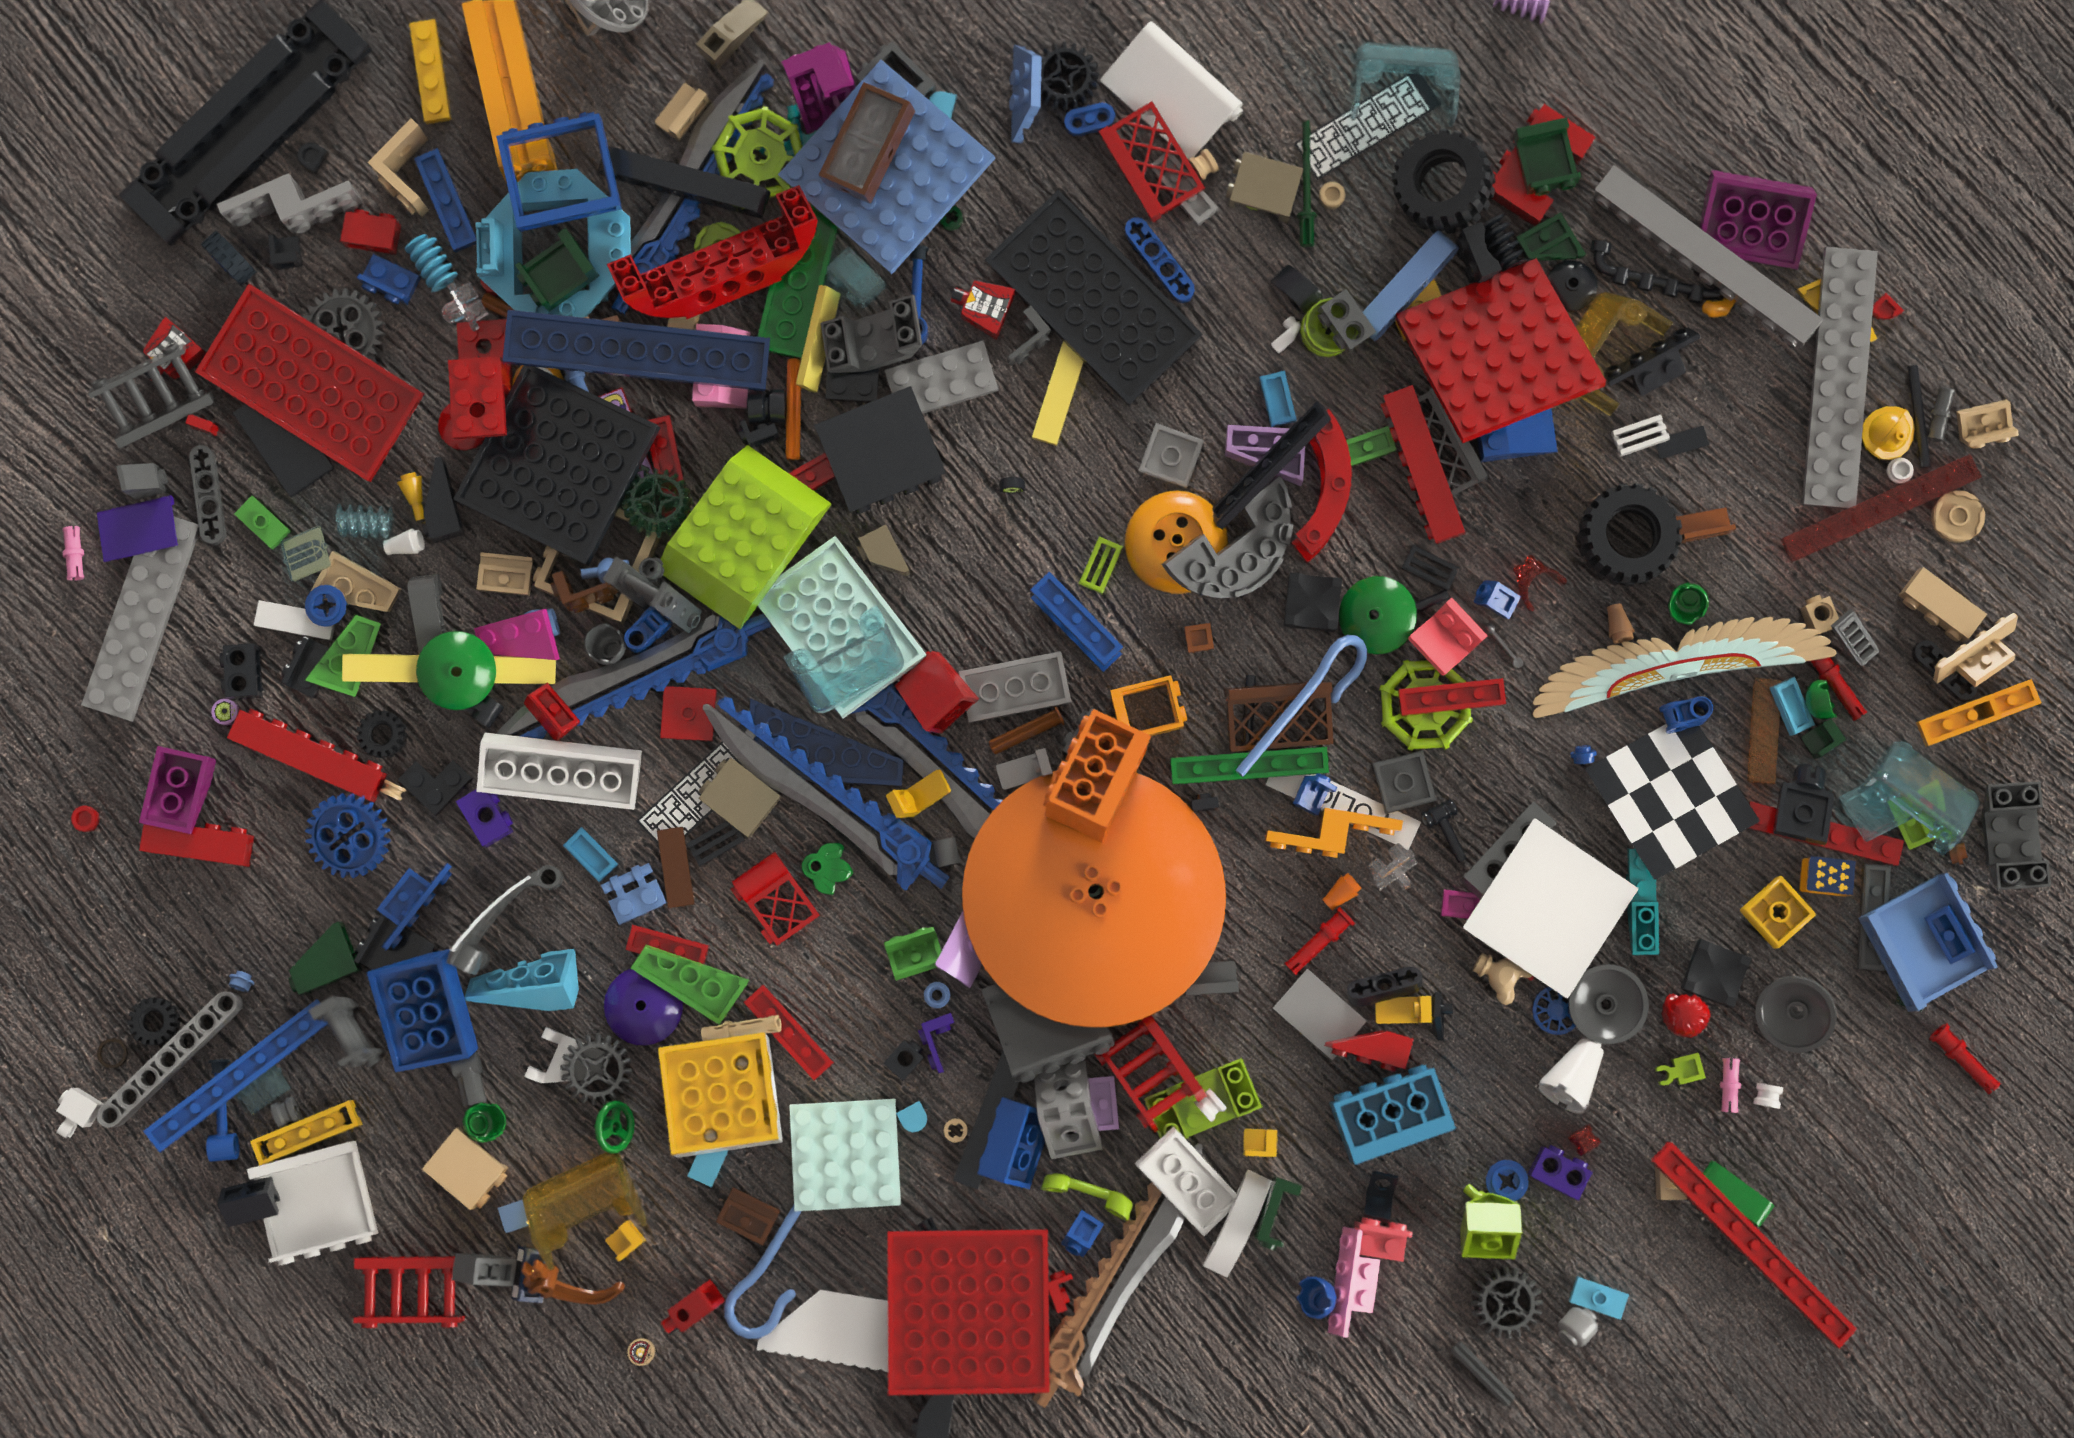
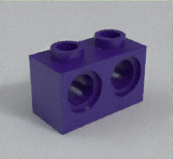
[1527,1145,1593,1201]

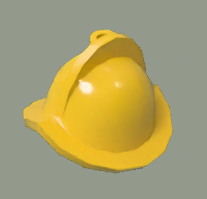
[1862,406,1915,460]

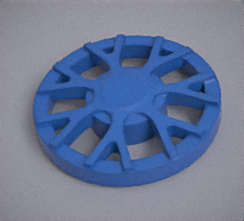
[1532,987,1576,1035]

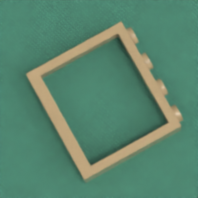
[533,509,664,625]

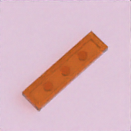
[1747,678,1782,784]

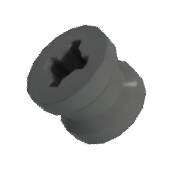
[271,1096,302,1129]

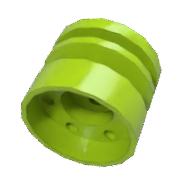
[1300,298,1358,357]

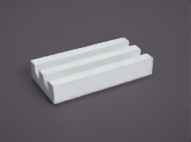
[1611,414,1670,457]

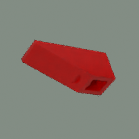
[1324,1030,1414,1072]

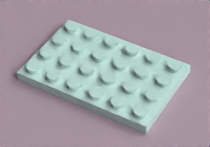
[758,536,927,719]

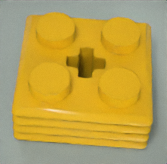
[1740,876,1816,949]

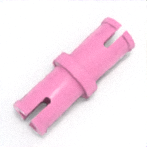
[62,526,84,581]
[1720,1058,1741,1113]

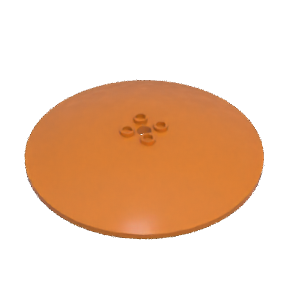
[962,770,1226,1028]

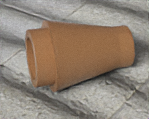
[1607,603,1635,644]

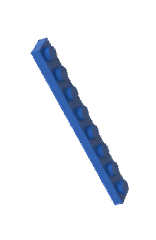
[143,999,328,1152]

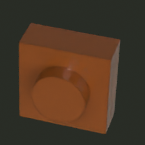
[1184,623,1214,653]

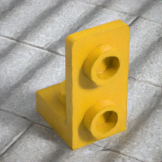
[885,769,951,818]
[1375,996,1432,1024]

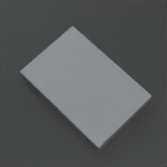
[1272,969,1367,1061]

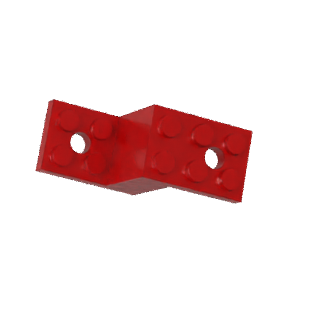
[448,319,513,440]

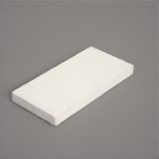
[1135,1127,1237,1236]

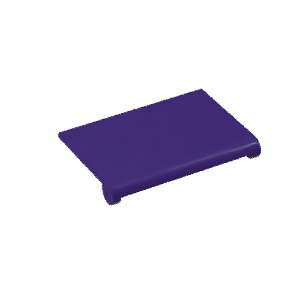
[97,495,178,562]

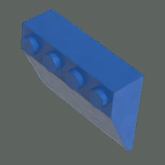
[1477,408,1558,462]
[367,949,479,1072]

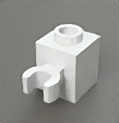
[56,1088,104,1138]

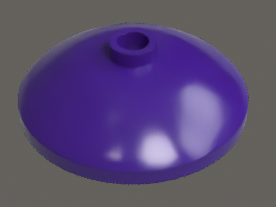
[604,969,683,1045]

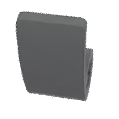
[929,837,961,869]

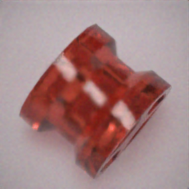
[1568,1124,1601,1156]

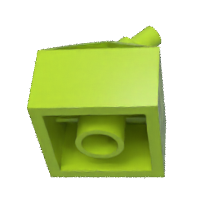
[1460,1184,1522,1259]

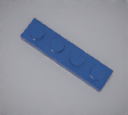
[414,148,477,253]

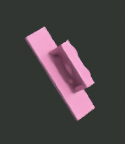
[1328,1227,1380,1337]

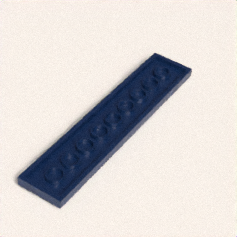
[502,310,770,391]

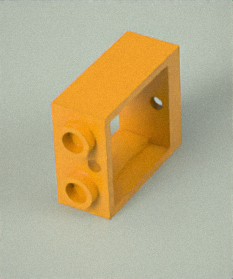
[1110,675,1187,736]

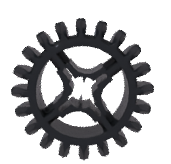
[1040,41,1099,112]

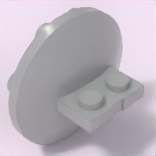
[565,0,648,36]

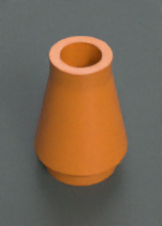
[1322,873,1362,911]

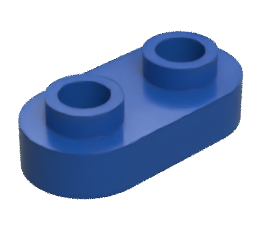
[1065,103,1115,136]

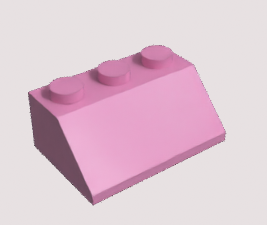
[692,324,751,409]

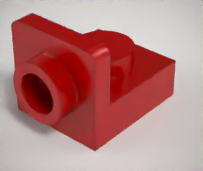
[1048,1270,1073,1313]

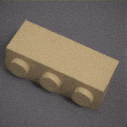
[1898,567,1987,642]

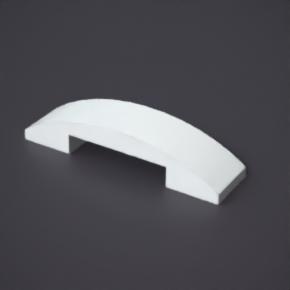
[1203,1169,1272,1277]

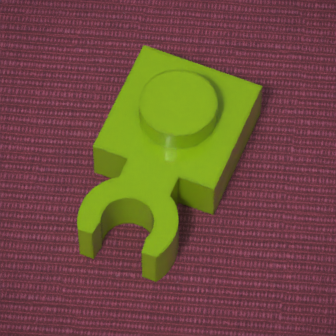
[1655,1052,1706,1085]

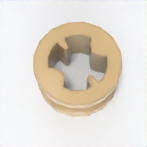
[380,780,407,801]
[944,1118,968,1143]

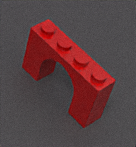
[1491,104,1596,227]

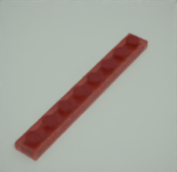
[1781,454,1982,563]

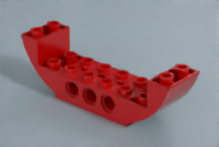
[607,185,818,320]

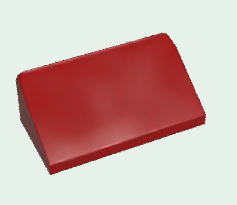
[524,682,580,741]

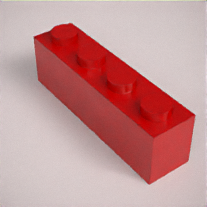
[139,823,254,867]

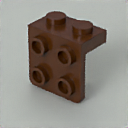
[550,571,618,613]

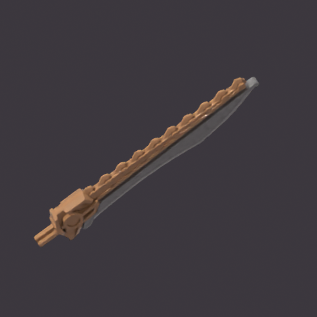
[1032,1143,1203,1408]

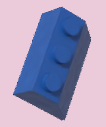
[977,1097,1045,1189]

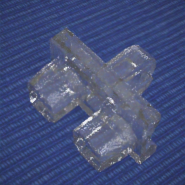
[441,282,488,331]
[1368,843,1418,891]

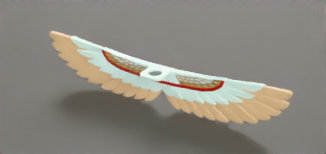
[1532,617,1837,718]

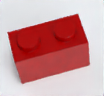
[340,209,401,255]

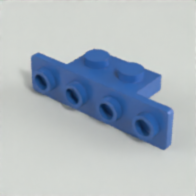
[376,863,452,950]

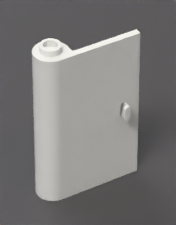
[1100,21,1243,159]

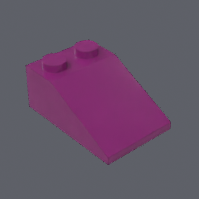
[139,746,217,834]

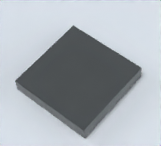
[1372,750,1437,814]

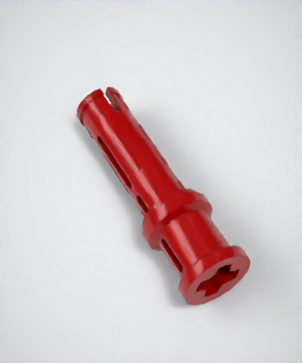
[1807,658,1867,721]
[1284,907,1355,975]
[1929,1023,2000,1094]

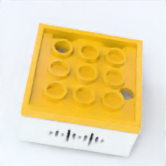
[658,1032,783,1158]

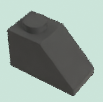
[116,463,168,500]

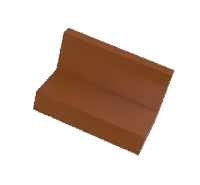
[1676,507,1736,543]

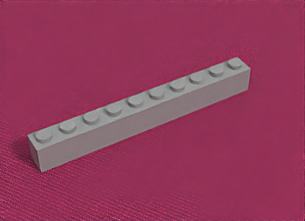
[1594,165,1823,348]

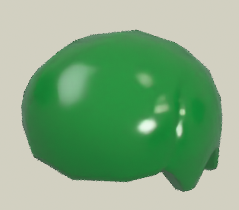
[1668,583,1709,625]
[1805,680,1837,719]
[462,1102,506,1143]

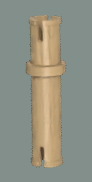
[701,1015,781,1041]

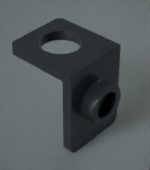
[1364,1171,1398,1222]

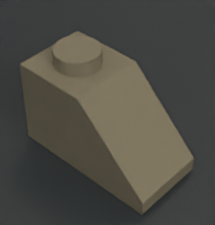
[856,524,910,576]

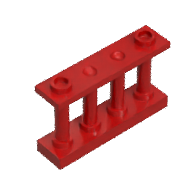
[1094,1015,1207,1133]
[353,1256,465,1328]

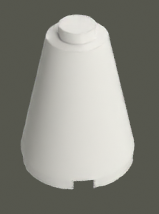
[1538,1038,1604,1114]

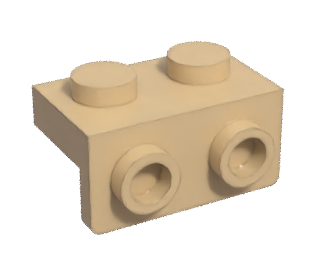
[1956,400,2019,449]

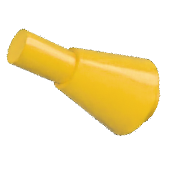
[397,472,425,521]

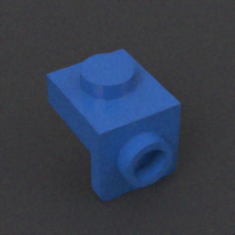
[1293,773,1337,815]

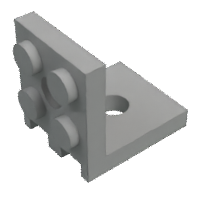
[1035,1061,1103,1159]

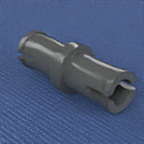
[1927,387,1955,442]

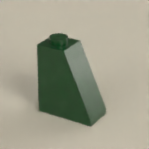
[288,922,363,995]

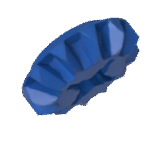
[305,585,347,627]
[1486,1160,1528,1201]

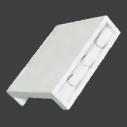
[247,1141,378,1266]

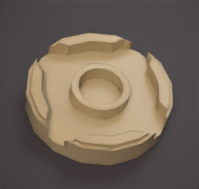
[1931,490,1985,543]

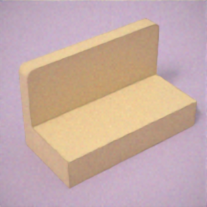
[655,83,710,141]

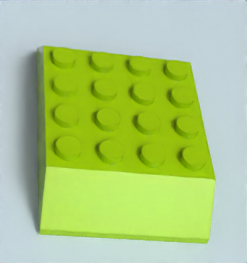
[661,445,832,629]

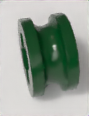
[940,206,963,231]

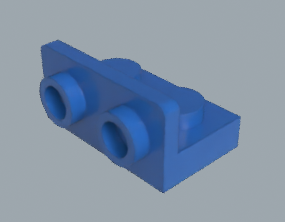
[357,254,421,305]

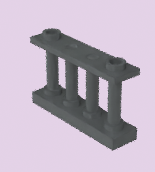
[88,343,214,449]
[602,557,702,634]
[309,996,386,1068]

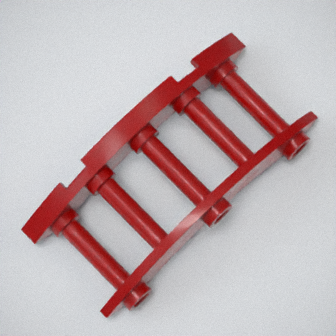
[1291,409,1352,564]

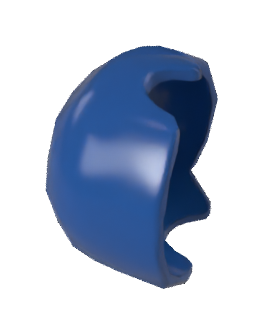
[1297,1276,1337,1319]

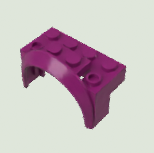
[782,42,856,134]

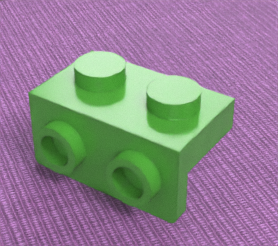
[884,927,942,981]

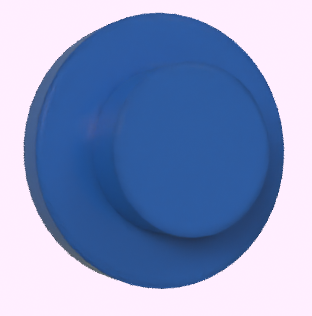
[1570,745,1597,764]

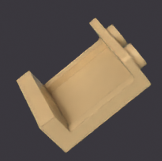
[422,1127,508,1210]

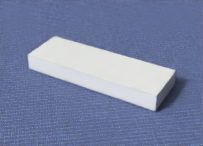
[253,600,335,641]

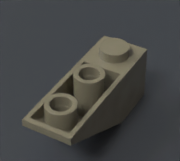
[696,0,768,70]

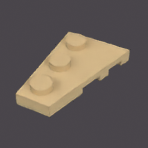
[310,551,402,612]

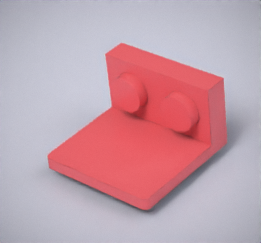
[1408,598,1488,676]
[1354,1217,1412,1262]

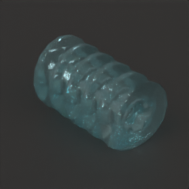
[336,504,393,539]

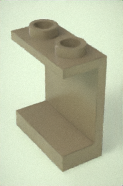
[1226,152,1303,223]
[698,758,782,839]

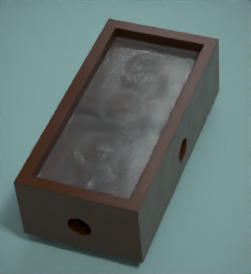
[819,82,915,204]

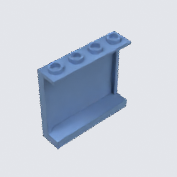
[1858,873,1998,1012]

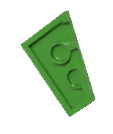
[304,615,381,697]

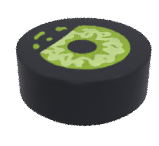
[999,477,1025,494]

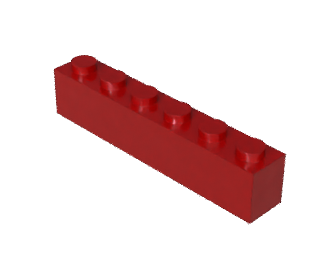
[1381,385,1466,544]
[227,708,388,803]

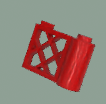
[730,851,820,946]

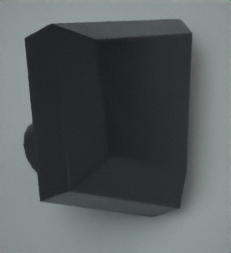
[1431,992,1453,1041]

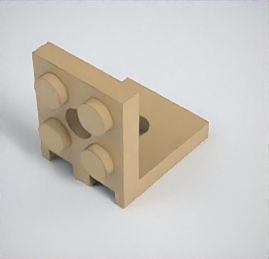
[367,119,429,217]

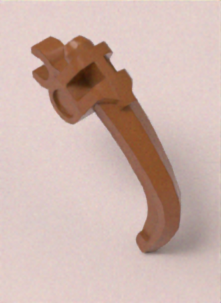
[522,1259,624,1305]

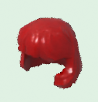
[1661,993,1711,1038]

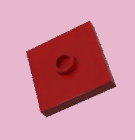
[660,686,717,742]

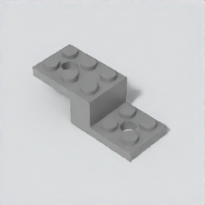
[217,173,363,234]

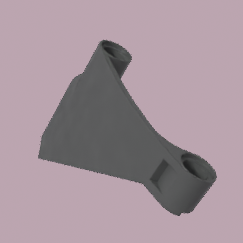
[446,865,563,975]

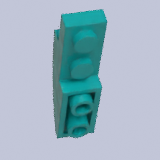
[1626,848,1659,955]

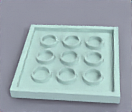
[790,1099,901,1211]

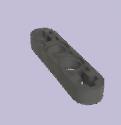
[189,445,226,545]

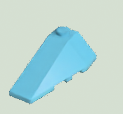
[465,949,579,1011]

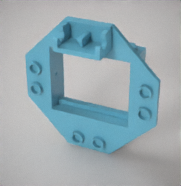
[475,169,631,318]

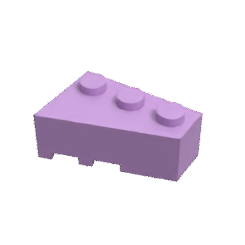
[1225,425,1305,486]

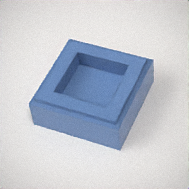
[498,1199,532,1233]

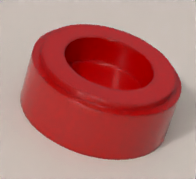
[71,806,100,832]

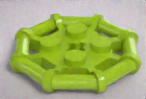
[711,106,803,198]
[1379,659,1473,751]

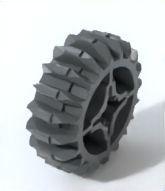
[560,1033,632,1105]
[1470,1266,1543,1339]

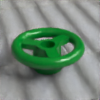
[595,1100,635,1154]

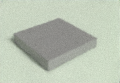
[1138,423,1204,490]

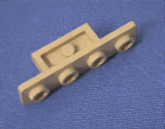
[1933,613,2018,687]

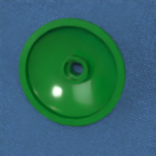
[1339,576,1417,654]
[416,631,496,710]

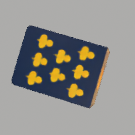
[1799,856,1856,897]

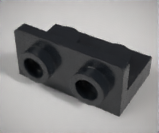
[281,636,329,699]

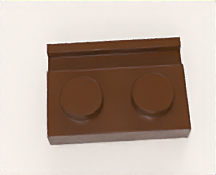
[716,1187,781,1246]

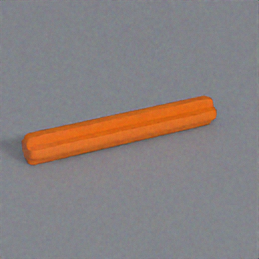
[786,358,801,460]

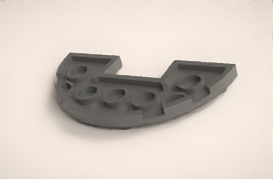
[1161,476,1293,598]

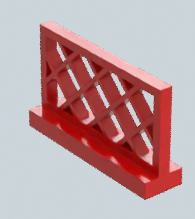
[1099,101,1205,223]

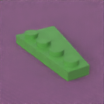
[631,945,749,1025]

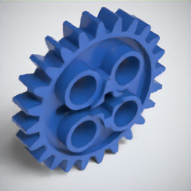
[305,793,391,878]

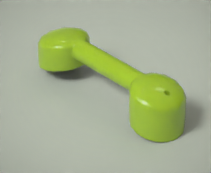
[1041,1173,1133,1221]

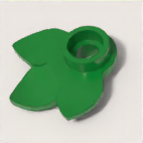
[801,843,853,895]

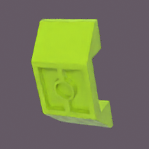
[1144,1058,1262,1139]

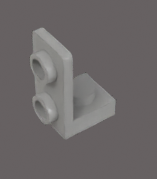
[996,748,1053,790]

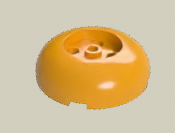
[1125,491,1228,594]

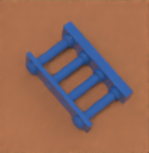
[1030,571,1123,672]

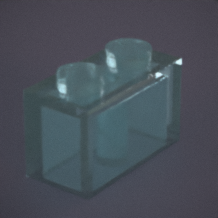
[826,246,886,309]

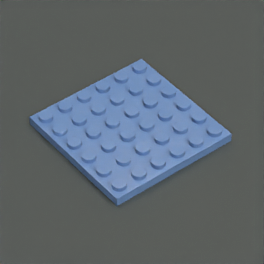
[778,60,996,274]

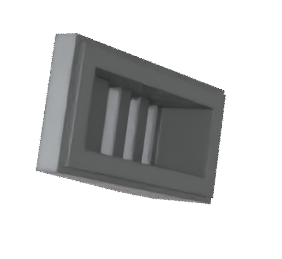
[1831,609,1879,667]

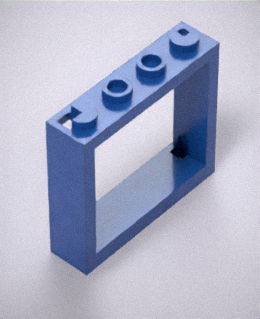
[496,112,622,232]

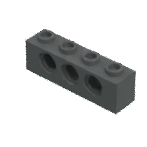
[1460,801,1557,900]

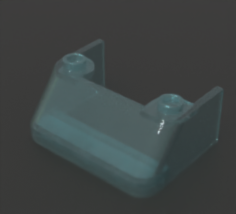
[1351,42,1460,127]

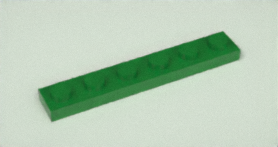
[1170,747,1329,785]

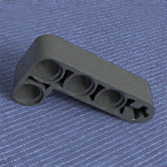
[408,573,446,655]

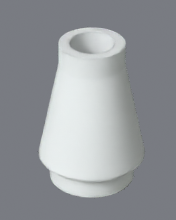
[383,529,425,555]

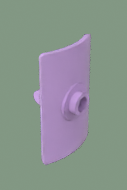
[935,911,982,988]

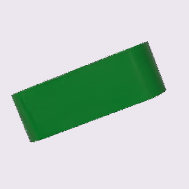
[1703,1160,1775,1228]

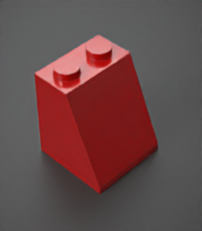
[895,651,979,734]

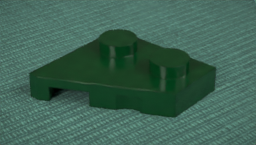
[1515,212,1586,261]

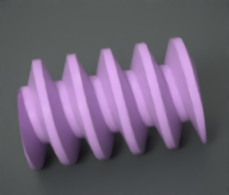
[1493,0,1550,24]

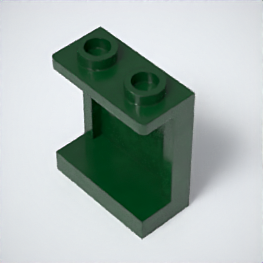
[1513,117,1581,196]
[515,228,600,312]
[1254,1176,1302,1251]

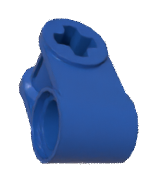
[624,606,673,653]
[1659,696,1713,734]

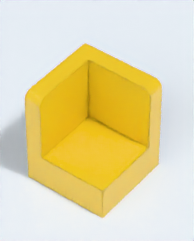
[1243,1129,1277,1157]
[606,1220,646,1262]

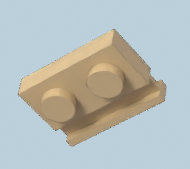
[476,552,534,596]

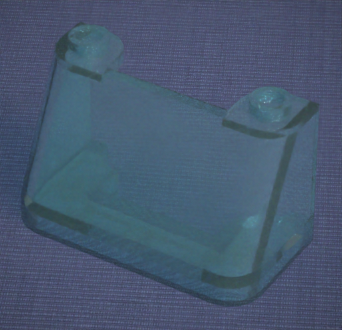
[784,606,904,713]
[1857,741,1980,856]

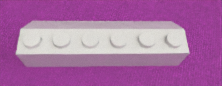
[476,733,642,810]

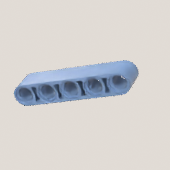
[1363,230,1459,341]

